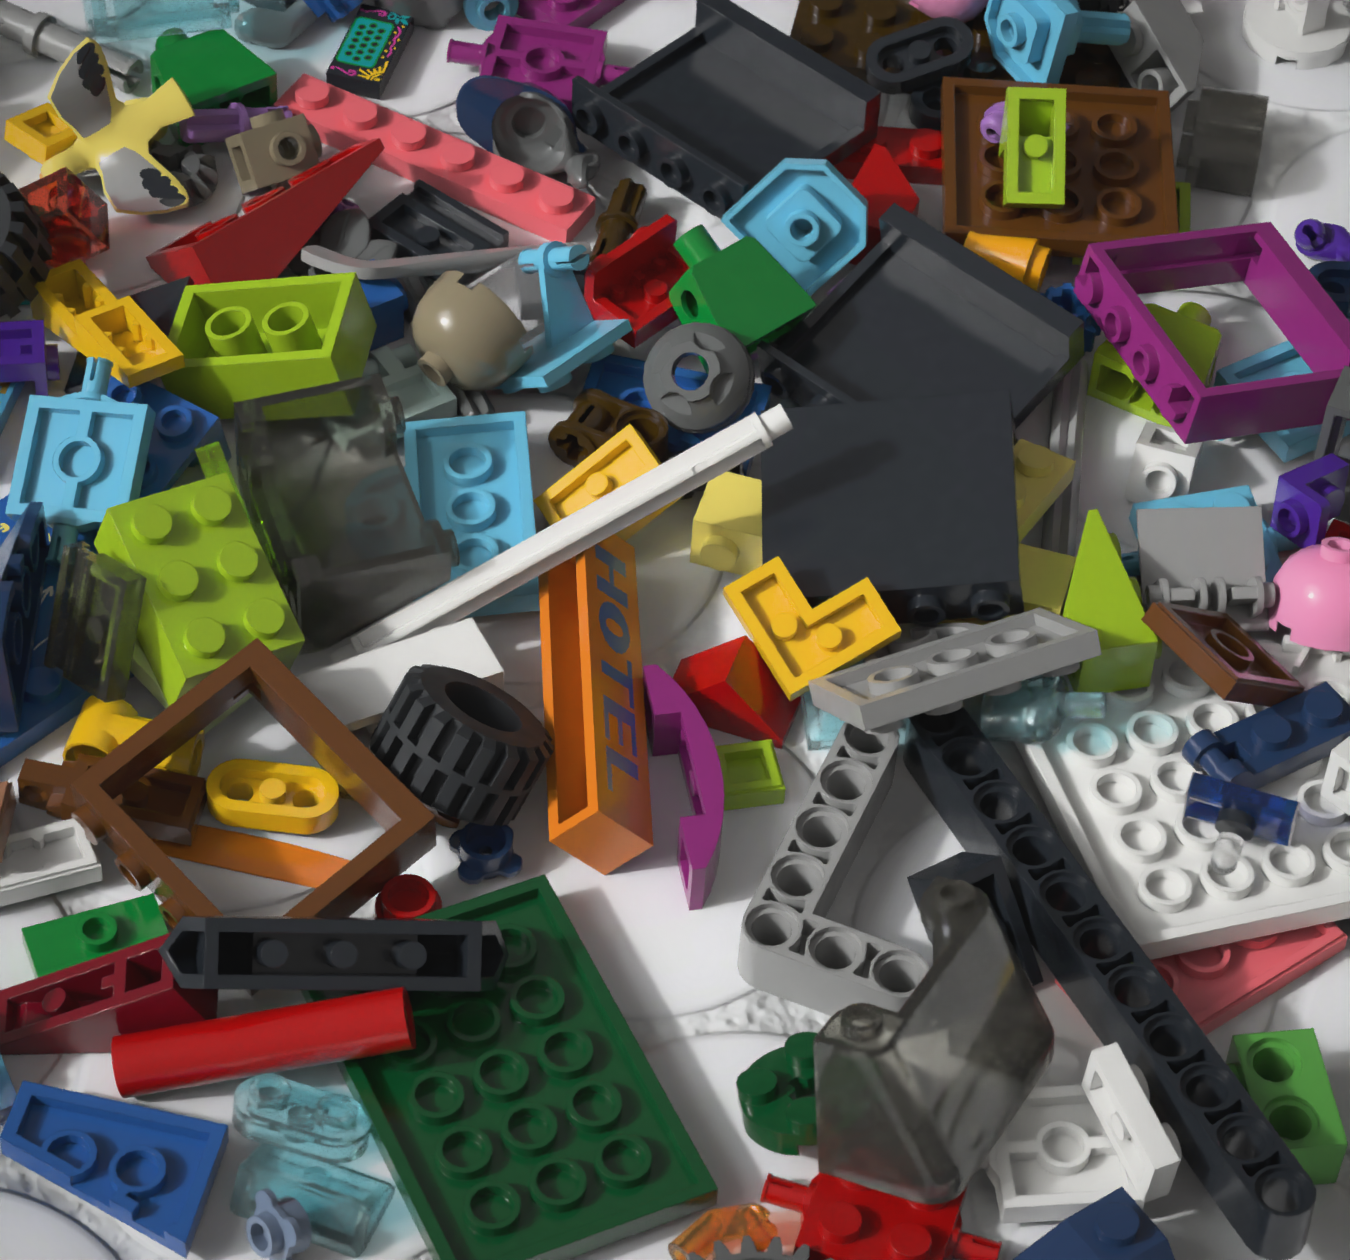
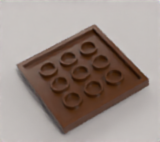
[941,77,1179,258]

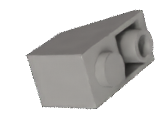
[1108,0,1204,114]

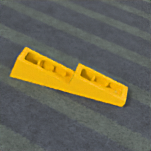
[30,259,185,388]

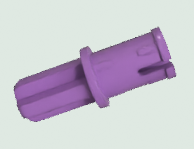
[179,102,293,143]

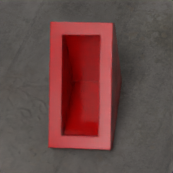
[673,635,802,749]

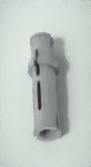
[0,0,144,94]

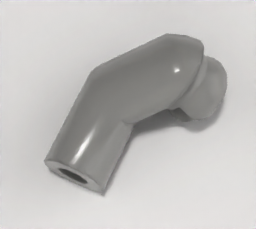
[234,0,318,49]

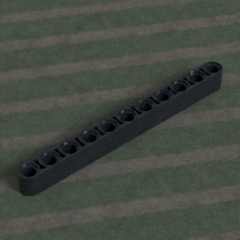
[903,706,1316,1260]

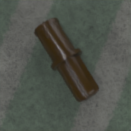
[589,178,647,262]

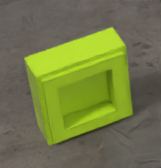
[715,739,786,811]

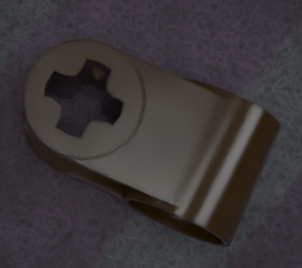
[548,388,668,468]

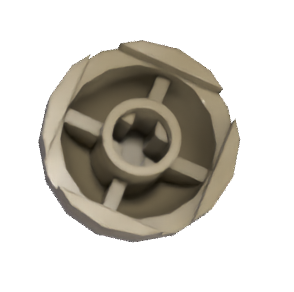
[411,270,534,391]

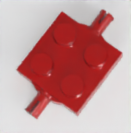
[760,1144,1003,1260]

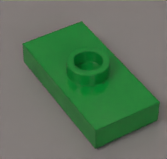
[21,893,169,978]

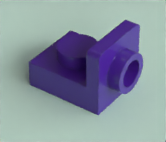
[0,320,60,396]
[1270,453,1350,549]

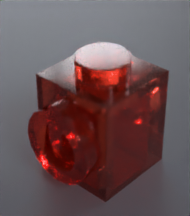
[18,167,110,268]

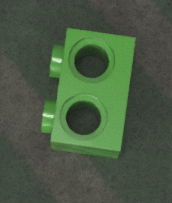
[1226,1028,1348,1185]

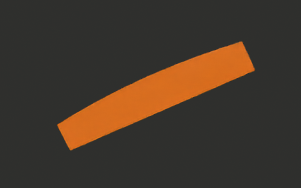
[150,825,350,888]

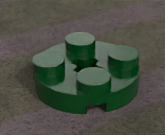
[736,1032,879,1156]

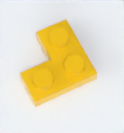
[723,556,902,701]

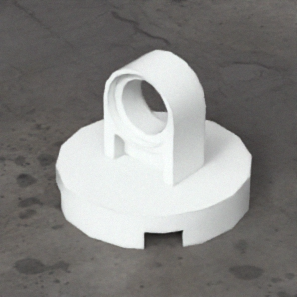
[1242,0,1350,70]

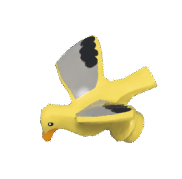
[39,37,195,215]

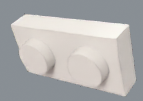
[1081,1042,1182,1203]

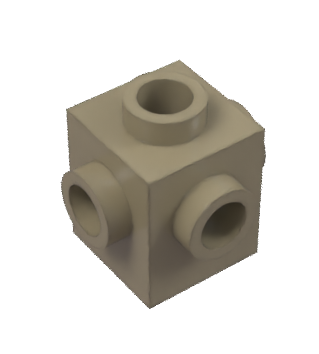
[225,108,322,194]

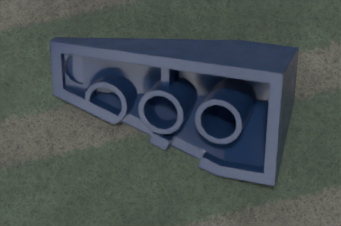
[0,502,50,732]

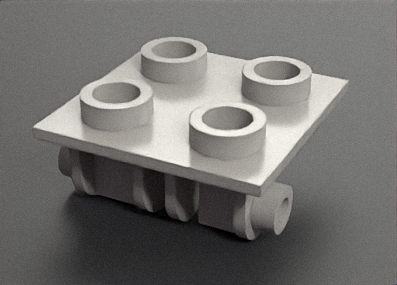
[1136,506,1275,632]

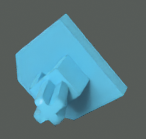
[984,0,1131,84]
[721,158,868,296]

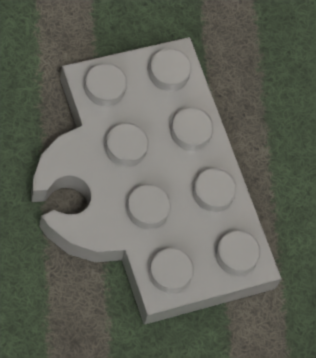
[808,607,1102,735]

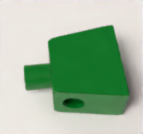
[150,27,278,147]
[669,224,817,374]

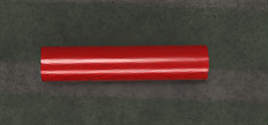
[111,986,416,1098]

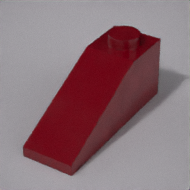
[0,933,218,1055]

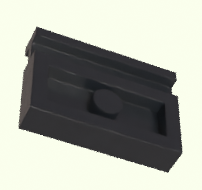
[369,179,509,285]

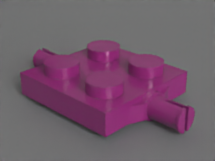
[446,15,632,113]

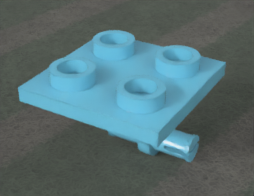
[492,241,633,394]

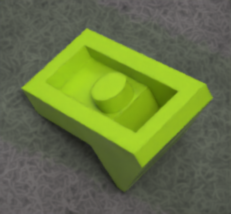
[999,87,1066,209]

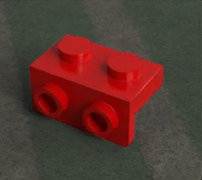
[584,214,689,348]

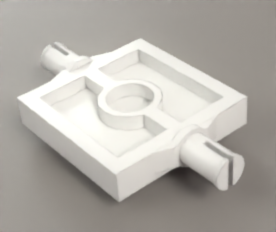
[941,1084,1144,1224]

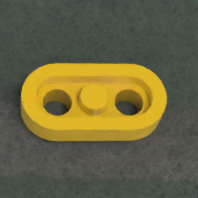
[206,759,339,835]

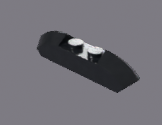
[159,916,509,991]

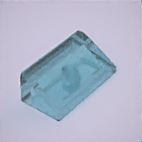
[230,1139,396,1258]

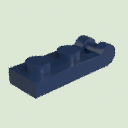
[1182,681,1350,801]

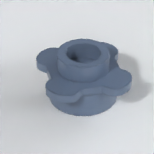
[246,1188,312,1260]

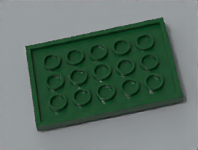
[300,874,718,1260]

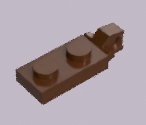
[17,753,207,846]

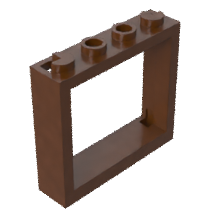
[70,638,437,997]

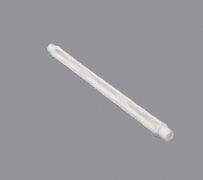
[330,404,794,663]

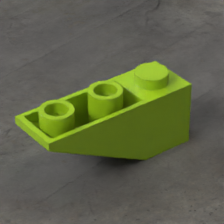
[1063,509,1163,697]

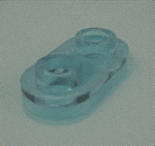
[232,1074,371,1164]

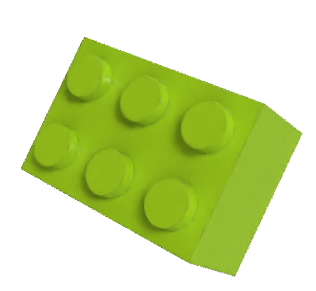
[160,272,377,420]
[94,472,305,706]

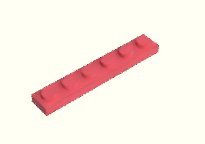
[273,73,596,243]

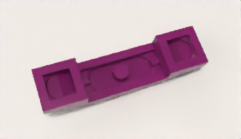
[643,664,724,911]

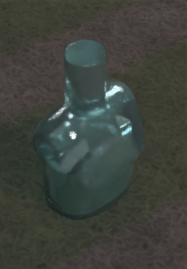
[981,675,1107,746]

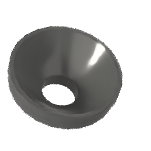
[643,322,755,434]

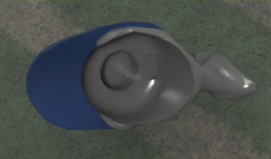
[456,75,601,189]

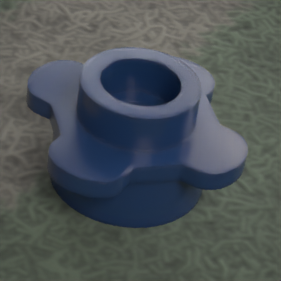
[449,822,523,885]

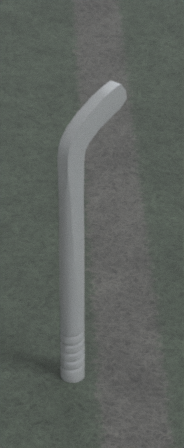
[301,241,592,280]

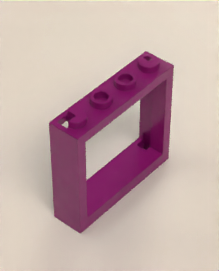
[1073,222,1350,444]

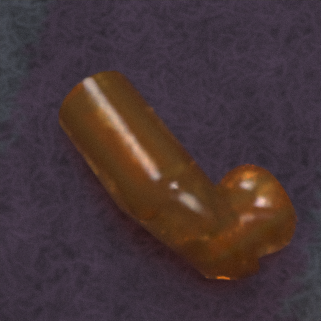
[668,1202,778,1260]

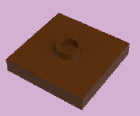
[1141,601,1305,707]

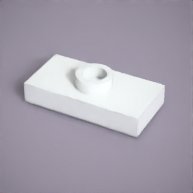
[0,818,103,907]

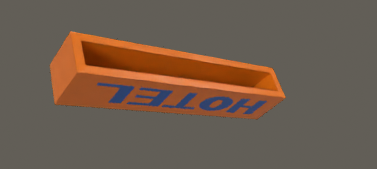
[538,534,653,875]

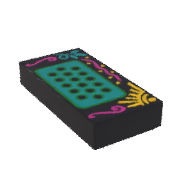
[326,3,414,99]

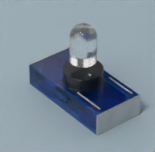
[1183,772,1300,875]

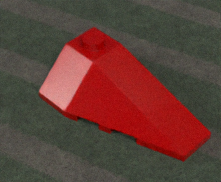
[145,138,385,285]

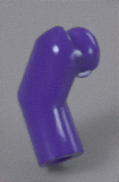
[1294,218,1350,262]

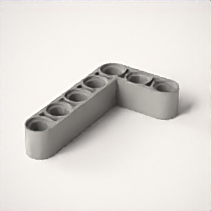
[737,722,931,1038]

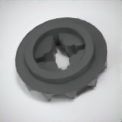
[149,138,218,210]

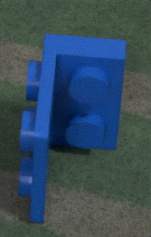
[106,376,232,498]

